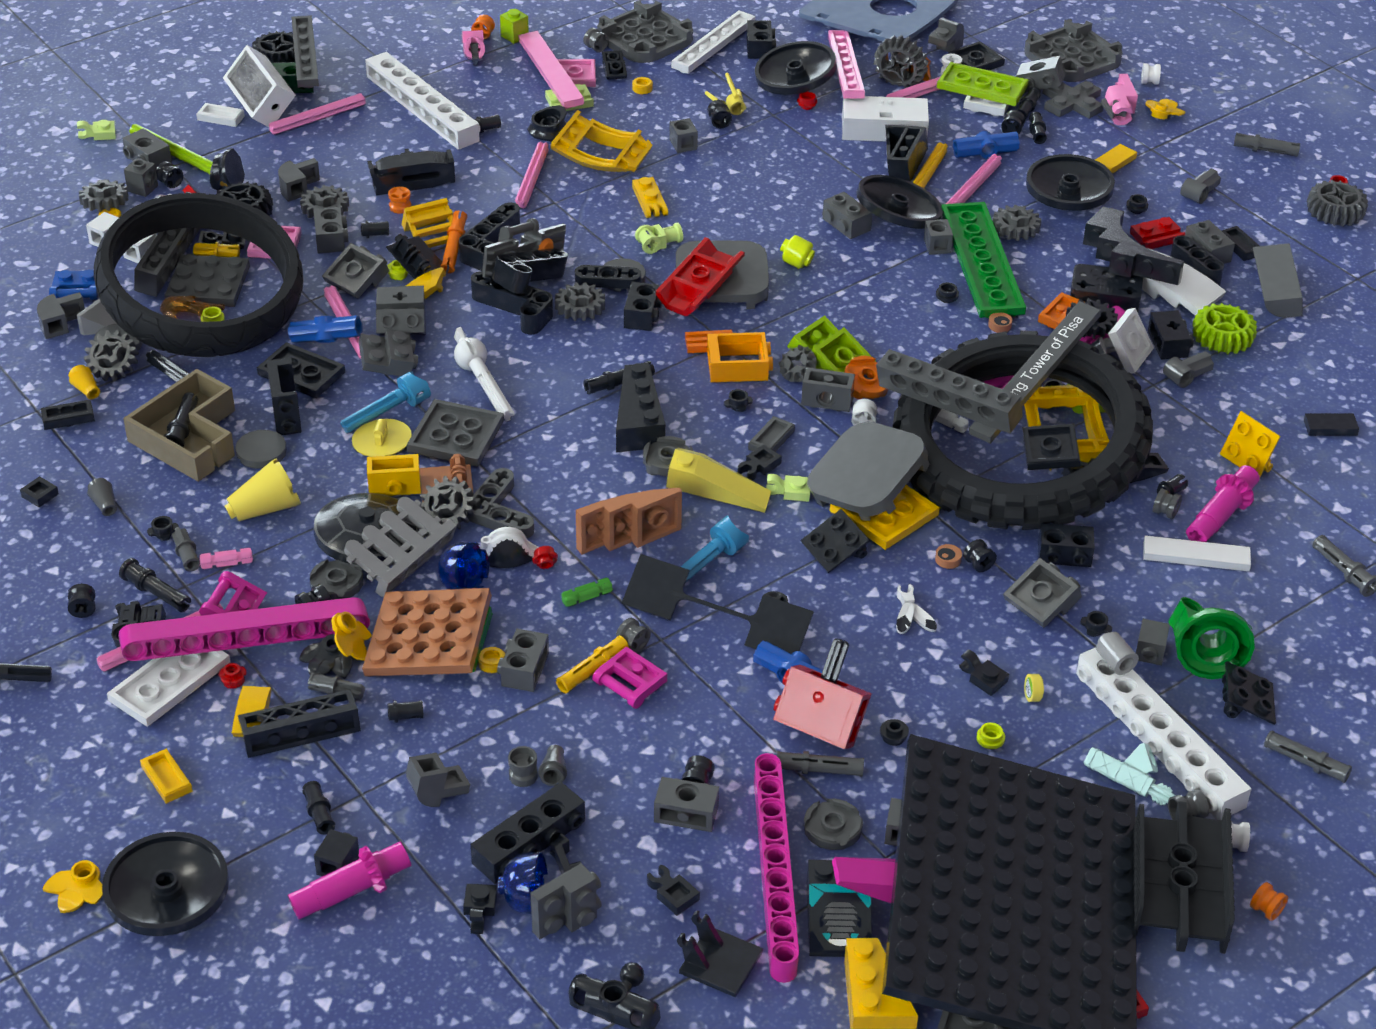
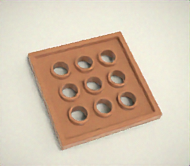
[362,588,492,676]

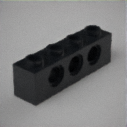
[470,782,585,884]

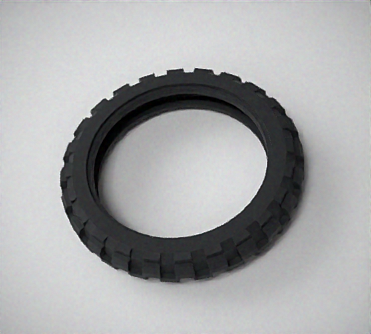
[893,331,1153,530]

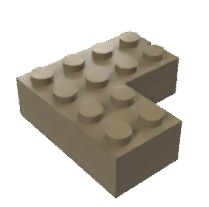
[123,369,235,482]

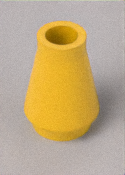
[68,365,100,400]

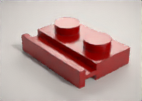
[1130,217,1185,249]

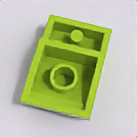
[787,315,876,372]

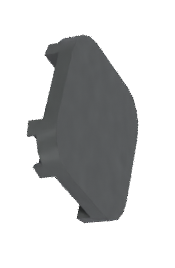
[597,0,693,63]
[1024,19,1123,82]
[675,240,769,310]
[807,422,930,521]

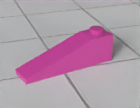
[832,857,895,903]

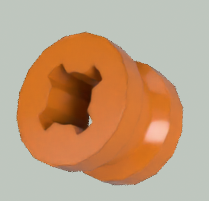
[471,14,495,40]
[388,187,411,214]
[1250,882,1289,921]

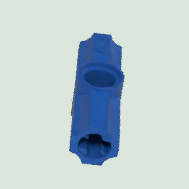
[953,131,1020,159]
[288,315,363,343]
[753,641,823,684]

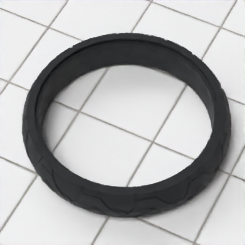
[94,193,304,357]

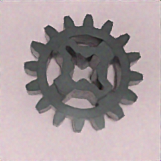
[79,179,129,212]
[300,185,349,218]
[993,205,1041,241]
[555,282,605,321]
[84,330,139,381]
[420,476,476,529]

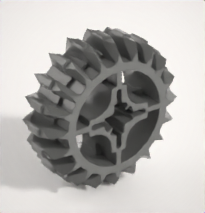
[873,35,929,88]
[1307,180,1368,227]

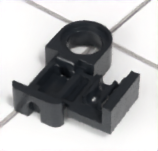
[111,601,166,648]

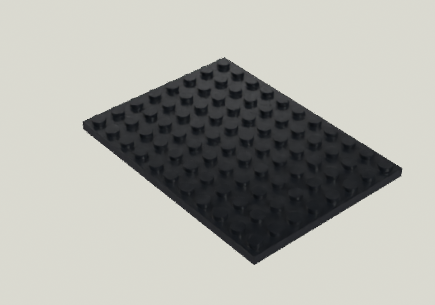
[882,734,1137,1029]

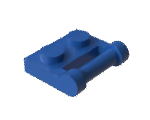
[49,269,99,300]

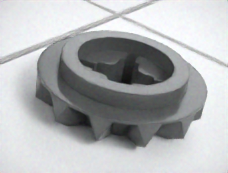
[779,345,817,382]

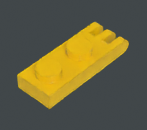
[632,177,668,218]

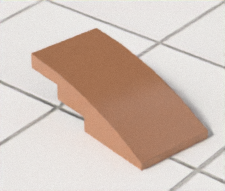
[576,488,682,555]

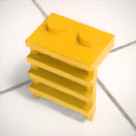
[401,198,453,248]

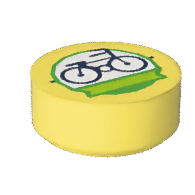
[1024,674,1044,702]

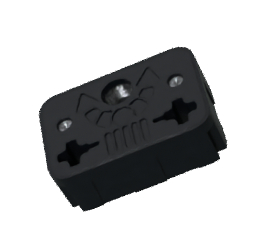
[1070,264,1143,312]

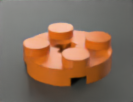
[844,356,888,399]

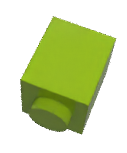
[500,8,529,44]

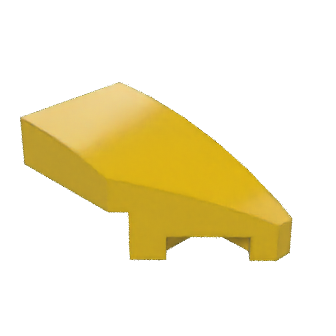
[406,267,446,299]

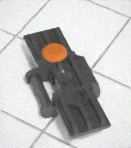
[482,218,566,278]

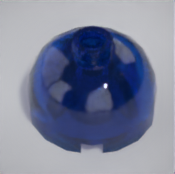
[438,542,489,589]
[498,852,548,915]

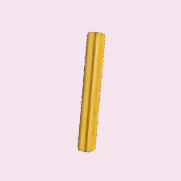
[913,142,948,188]

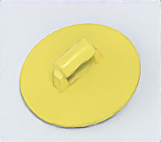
[352,419,412,457]

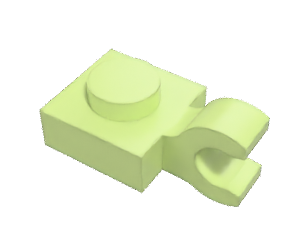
[77,120,116,140]
[766,474,810,502]

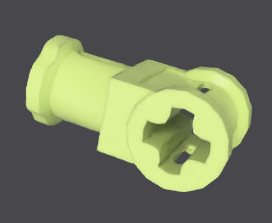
[635,223,683,254]

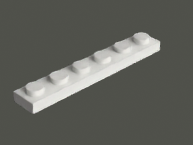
[671,10,755,74]

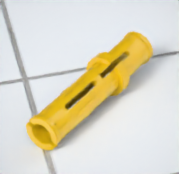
[556,635,629,694]

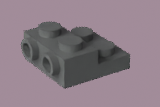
[322,243,390,299]
[358,330,418,376]
[1003,558,1082,628]
[531,863,602,940]

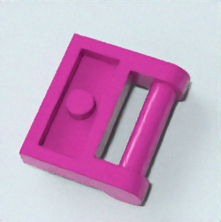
[199,571,267,616]
[592,647,667,709]

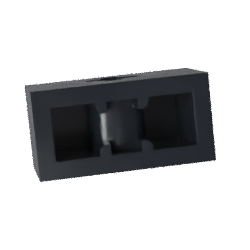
[1148,310,1194,360]

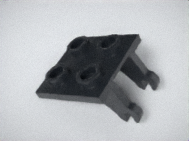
[677,910,763,997]

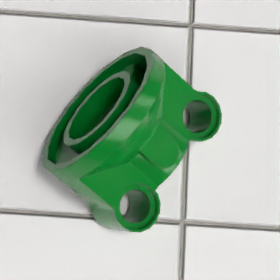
[1168,597,1255,679]

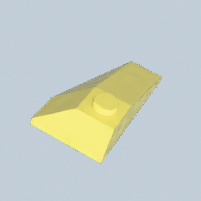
[666,448,771,513]

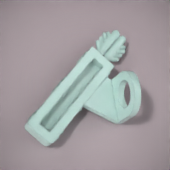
[1084,743,1175,805]

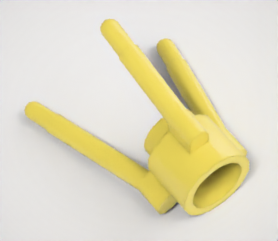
[705,73,746,115]

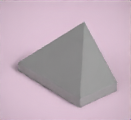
[77,299,116,335]

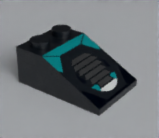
[806,860,872,957]

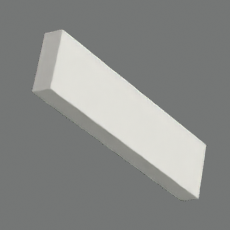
[1143,536,1251,571]

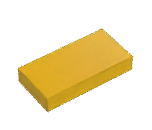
[1095,144,1137,174]
[140,748,193,804]

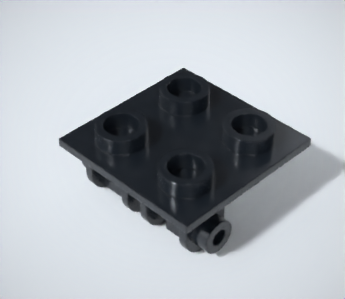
[386,234,442,279]
[800,509,870,573]
[1222,661,1276,725]

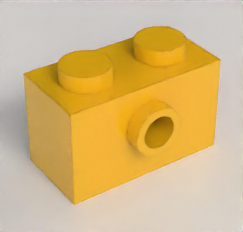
[367,454,421,496]

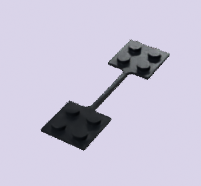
[621,554,814,654]

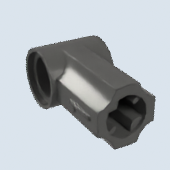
[1180,168,1221,204]
[1163,351,1214,388]

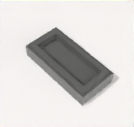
[748,416,795,452]

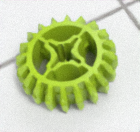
[1192,303,1257,355]

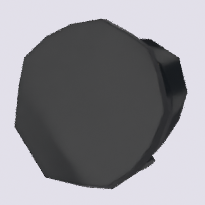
[527,105,567,142]
[210,148,245,190]

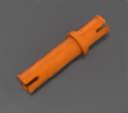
[440,210,468,273]

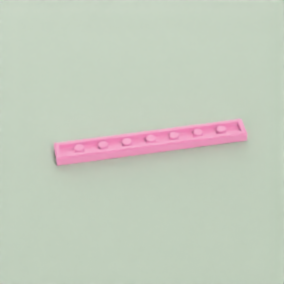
[828,30,865,99]
[518,31,584,109]

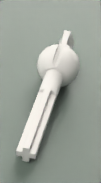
[454,327,515,421]

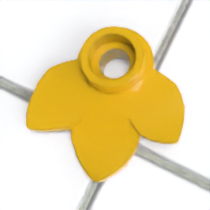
[1145,99,1185,119]
[331,612,372,661]
[43,860,103,913]

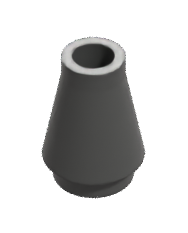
[87,478,117,516]
[538,745,567,786]

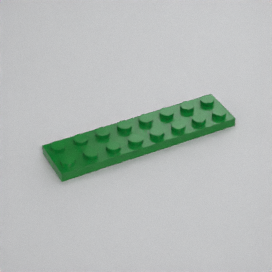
[942,202,1026,318]

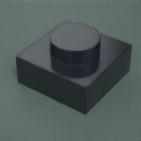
[20,476,59,507]

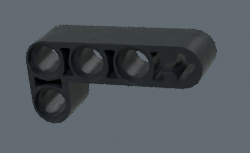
[459,202,520,271]
[492,249,568,294]
[471,271,553,335]

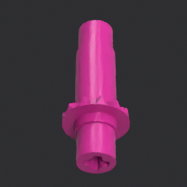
[1186,465,1260,542]
[288,841,411,920]

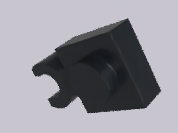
[737,445,782,480]
[647,865,700,916]

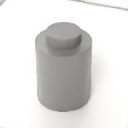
[1096,632,1139,675]

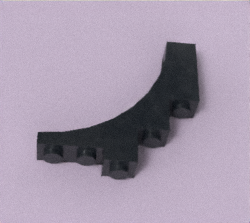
[1083,206,1184,285]

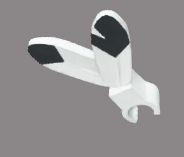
[896,584,937,634]

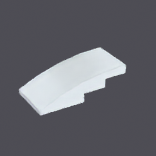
[1142,248,1226,315]

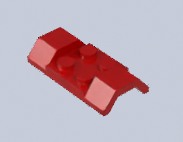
[656,237,745,316]

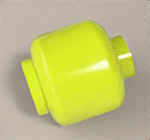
[780,235,815,269]

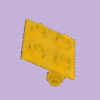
[1220,411,1281,477]

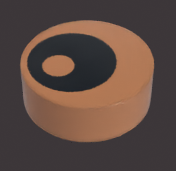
[988,313,1012,333]
[935,544,962,569]

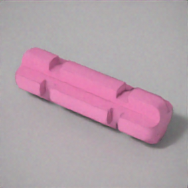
[200,548,253,569]

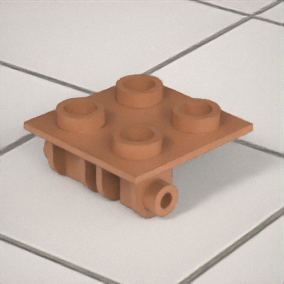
[420,454,473,503]

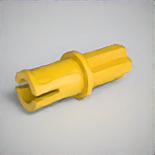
[193,242,240,257]

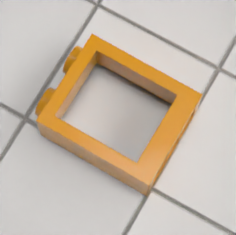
[707,332,773,382]

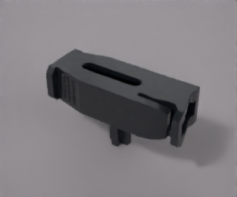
[367,148,455,196]

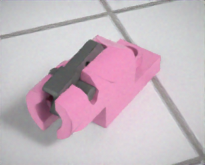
[462,30,485,66]
[1101,74,1138,125]

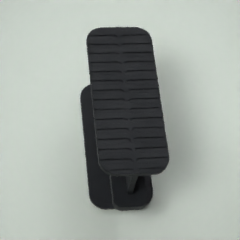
[1133,801,1235,954]

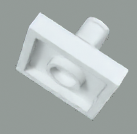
[1104,308,1154,373]

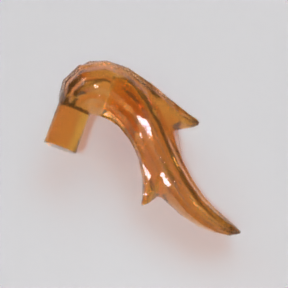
[160,296,225,319]

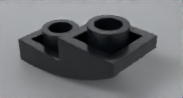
[602,50,627,79]
[198,231,246,249]

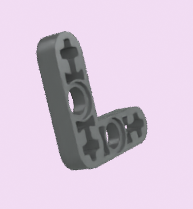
[467,468,534,538]

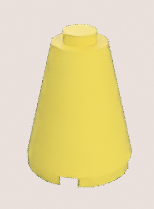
[224,458,301,521]

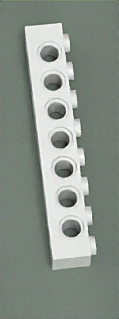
[365,52,480,150]
[1076,647,1251,820]

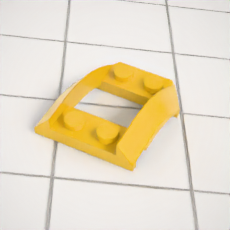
[550,110,653,172]
[1024,385,1110,471]

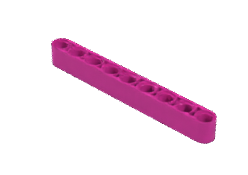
[118,597,370,661]
[754,753,799,983]

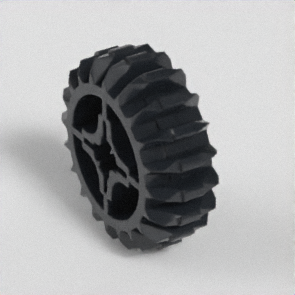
[252,31,295,63]
[215,181,273,216]

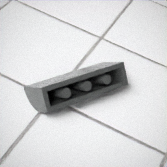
[1253,243,1303,318]

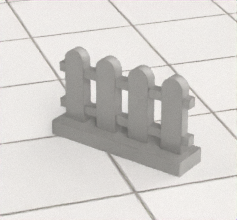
[344,497,457,598]

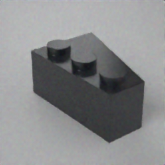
[885,124,928,182]

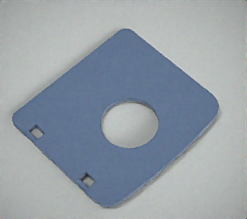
[799,0,959,42]

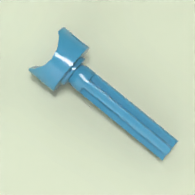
[340,371,431,433]
[681,515,749,583]

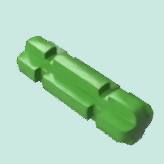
[561,577,613,607]

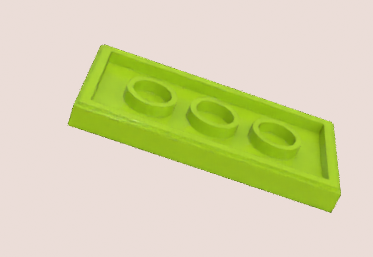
[937,62,1029,106]

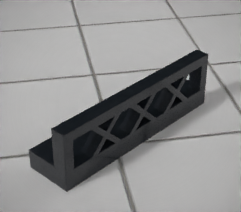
[238,689,361,758]

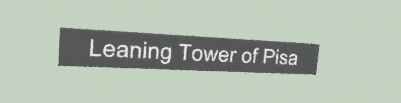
[969,301,1101,444]

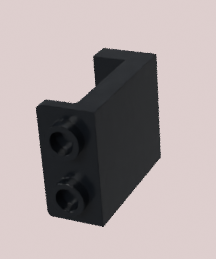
[266,358,302,435]

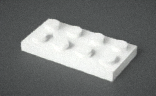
[107,650,231,727]

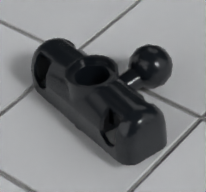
[568,962,661,1029]

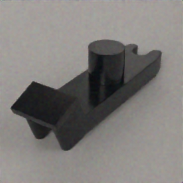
[549,833,581,875]

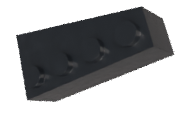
[616,363,666,453]

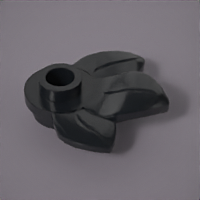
[299,634,352,679]

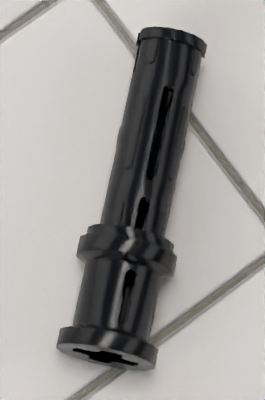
[164,392,199,448]
[119,558,191,612]

